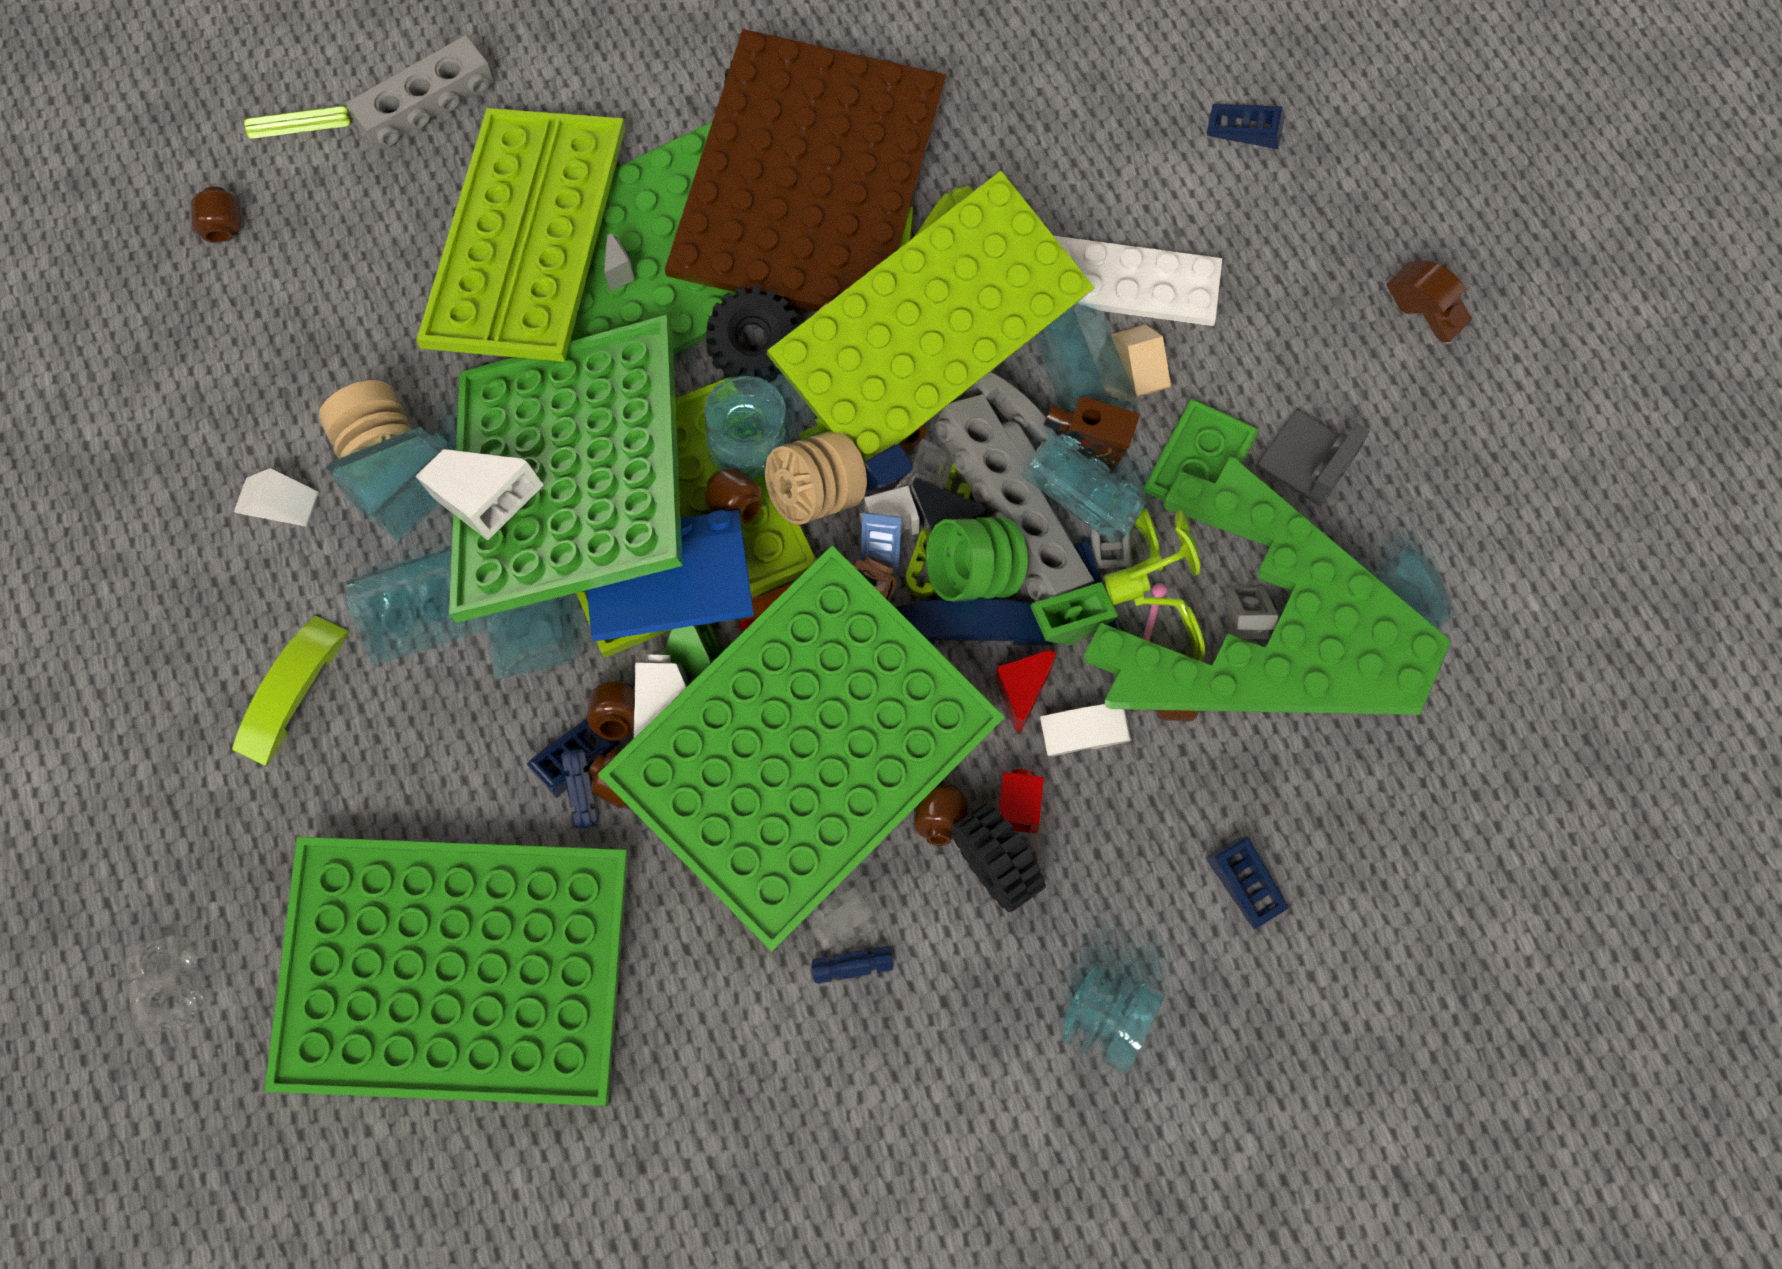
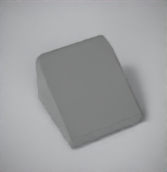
[605,233,634,291]

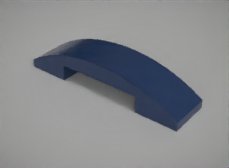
[897,599,1052,645]

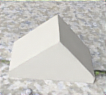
[234,468,319,527]

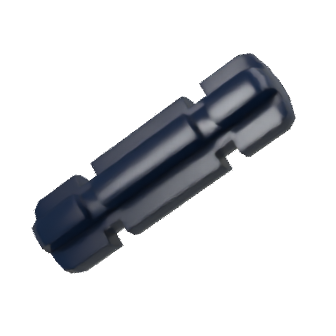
[561,749,598,829]
[811,946,894,984]

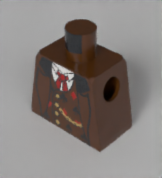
[1043,397,1140,474]

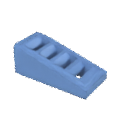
[861,512,902,573]

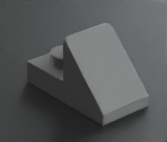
[1225,585,1279,639]

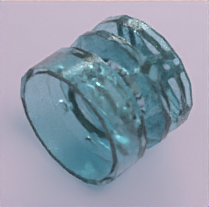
[704,376,786,478]
[1060,960,1166,1075]

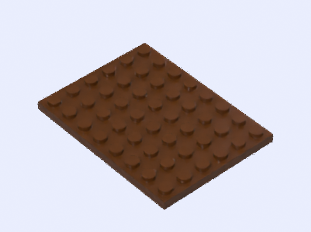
[665,29,946,311]

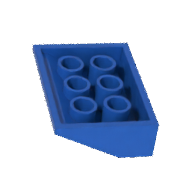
[587,510,754,642]

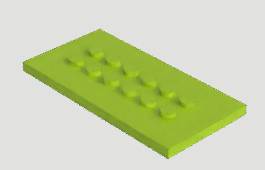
[416,108,626,362]

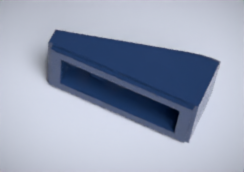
[1207,104,1284,149]
[865,444,913,492]
[526,719,617,798]
[1205,836,1289,929]

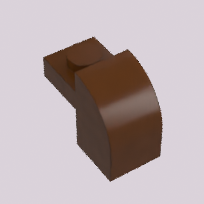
[1386,261,1472,342]

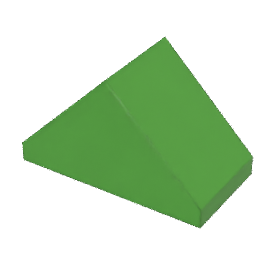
[1030,582,1118,645]
[663,623,723,676]

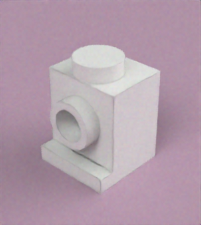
[859,486,919,535]

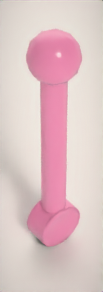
[1142,583,1167,642]

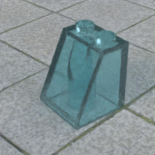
[326,427,453,544]

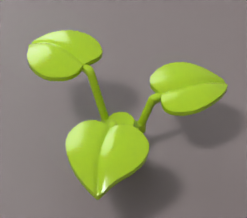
[1104,508,1205,662]

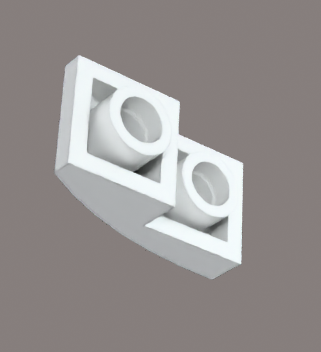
[1040,704,1132,756]

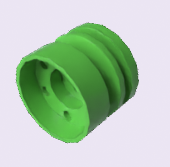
[926,516,1028,602]

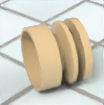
[318,380,420,480]
[765,431,867,525]

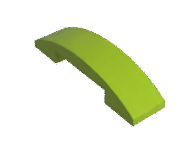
[232,616,350,767]

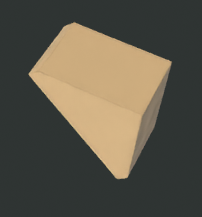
[1111,324,1171,397]

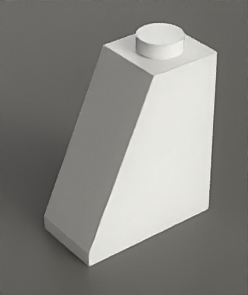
[415,449,544,540]
[634,654,690,738]

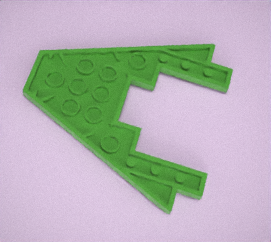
[1084,456,1451,715]

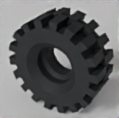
[706,286,799,386]
[951,802,1046,912]

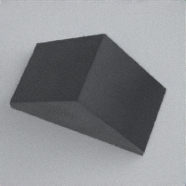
[911,478,986,540]

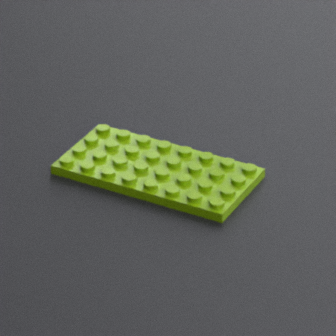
[766,171,1095,465]

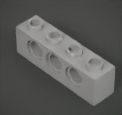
[345,35,494,150]

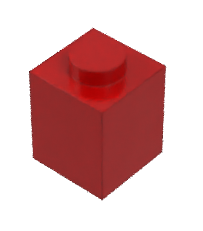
[999,769,1044,834]

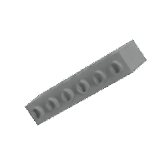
[934,394,1094,602]

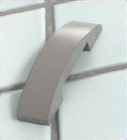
[962,372,1069,493]

